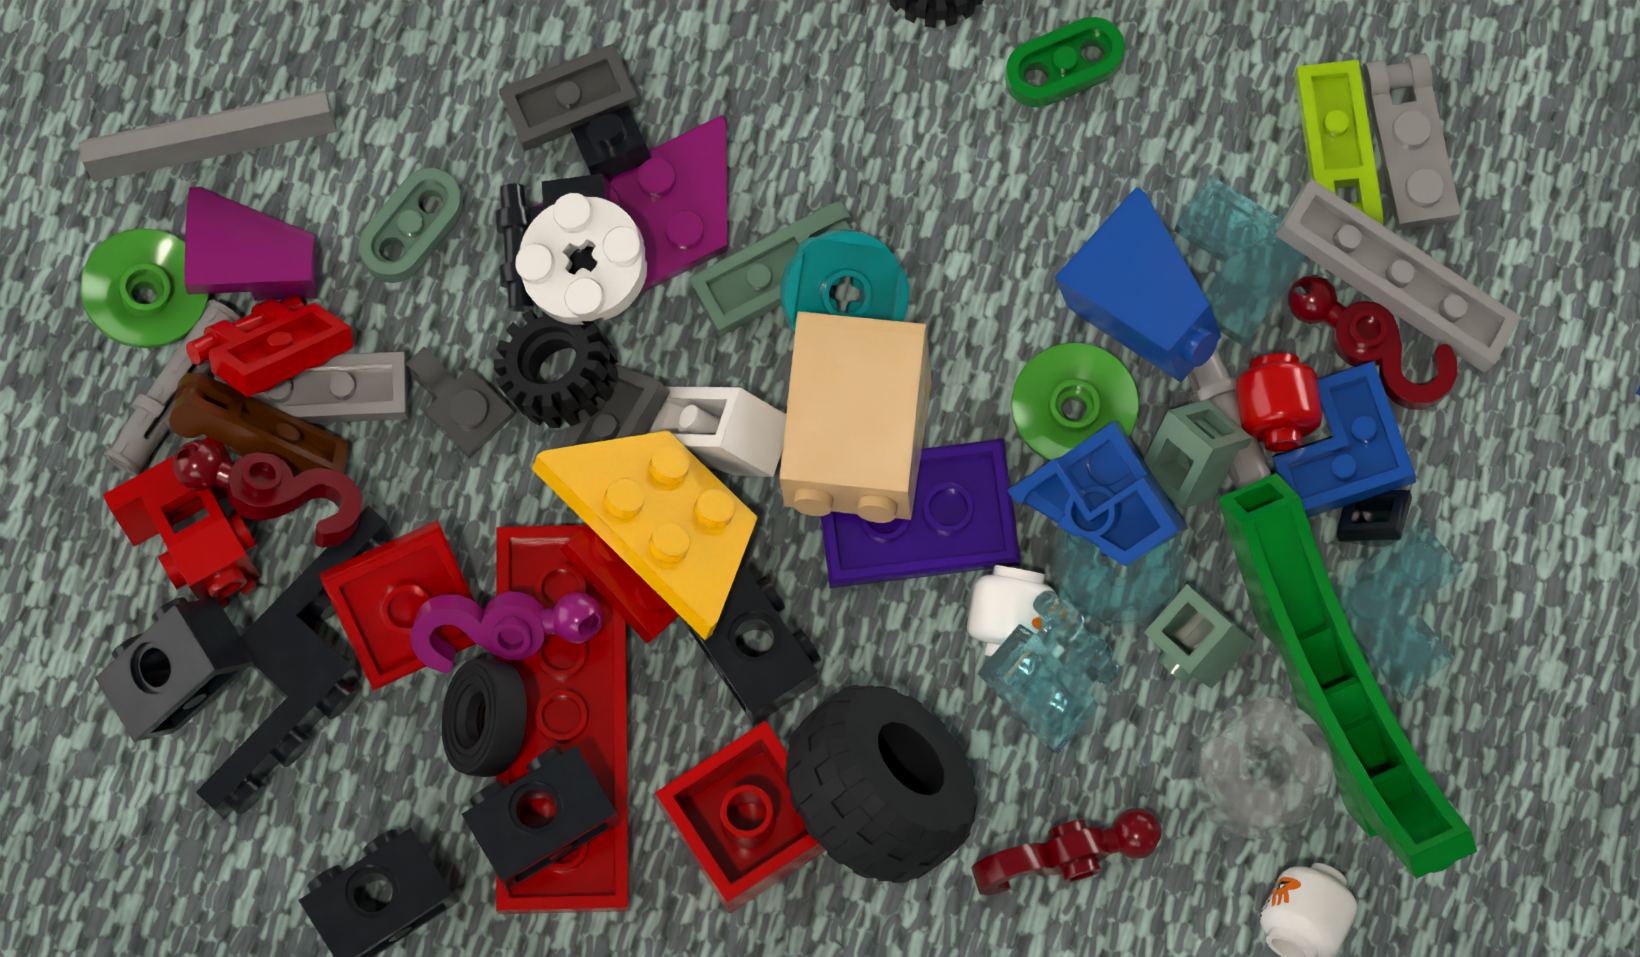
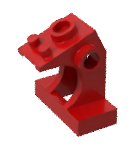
[103,437,261,609]

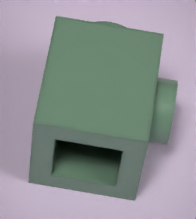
[1144,584,1254,689]

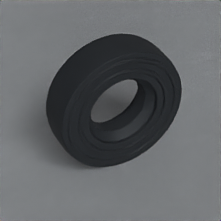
[442,658,527,777]

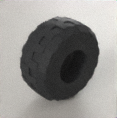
[785,685,977,883]

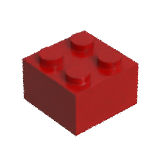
[655,721,826,914]

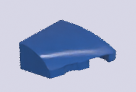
[1007,421,1188,566]

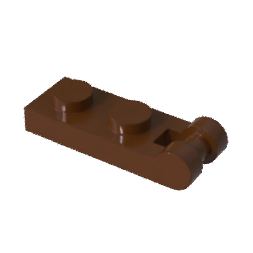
[169,373,349,477]

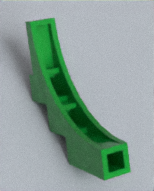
[1217,473,1477,879]

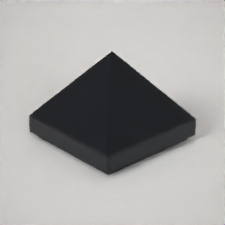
[1336,490,1412,547]

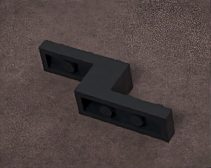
[196,505,394,820]

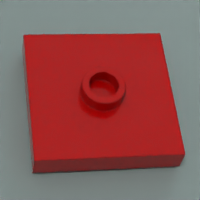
[319,520,476,691]

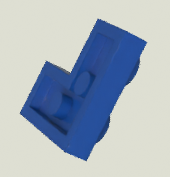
[1272,361,1416,518]

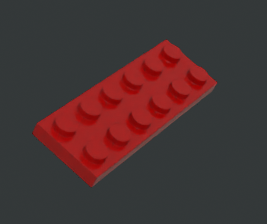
[496,525,629,914]

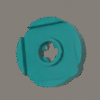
[780,229,909,334]

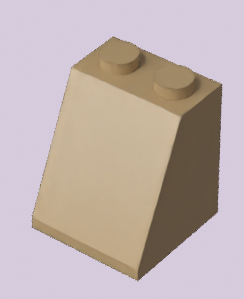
[779,312,932,523]

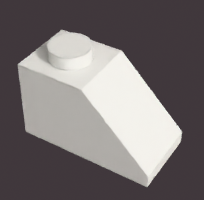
[646,386,786,477]

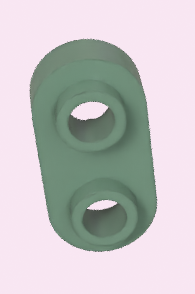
[359,168,463,283]

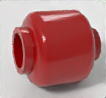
[1236,353,1322,452]

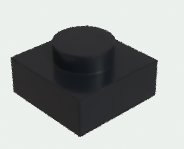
[571,106,651,179]

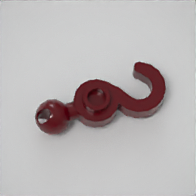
[1288,275,1457,410]
[172,440,362,548]
[971,808,1162,895]

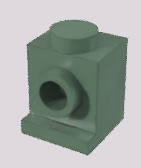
[1144,399,1252,509]

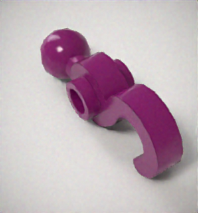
[411,592,603,673]

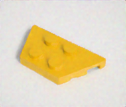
[532,430,758,640]

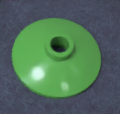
[81,228,208,348]
[1011,342,1139,461]

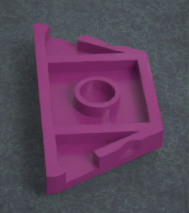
[534,115,728,295]

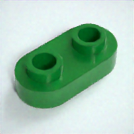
[1005,17,1125,107]

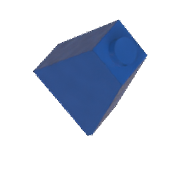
[1055,187,1222,383]

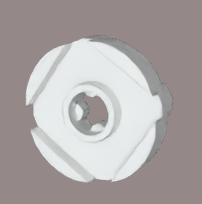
[515,193,647,325]

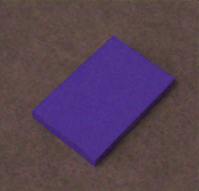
[820,439,1020,588]

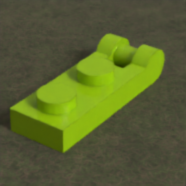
[1294,60,1383,225]

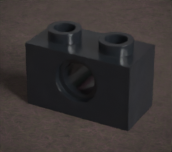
[682,566,821,726]
[95,597,255,742]
[461,746,621,892]
[298,828,459,957]

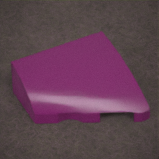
[184,187,317,301]

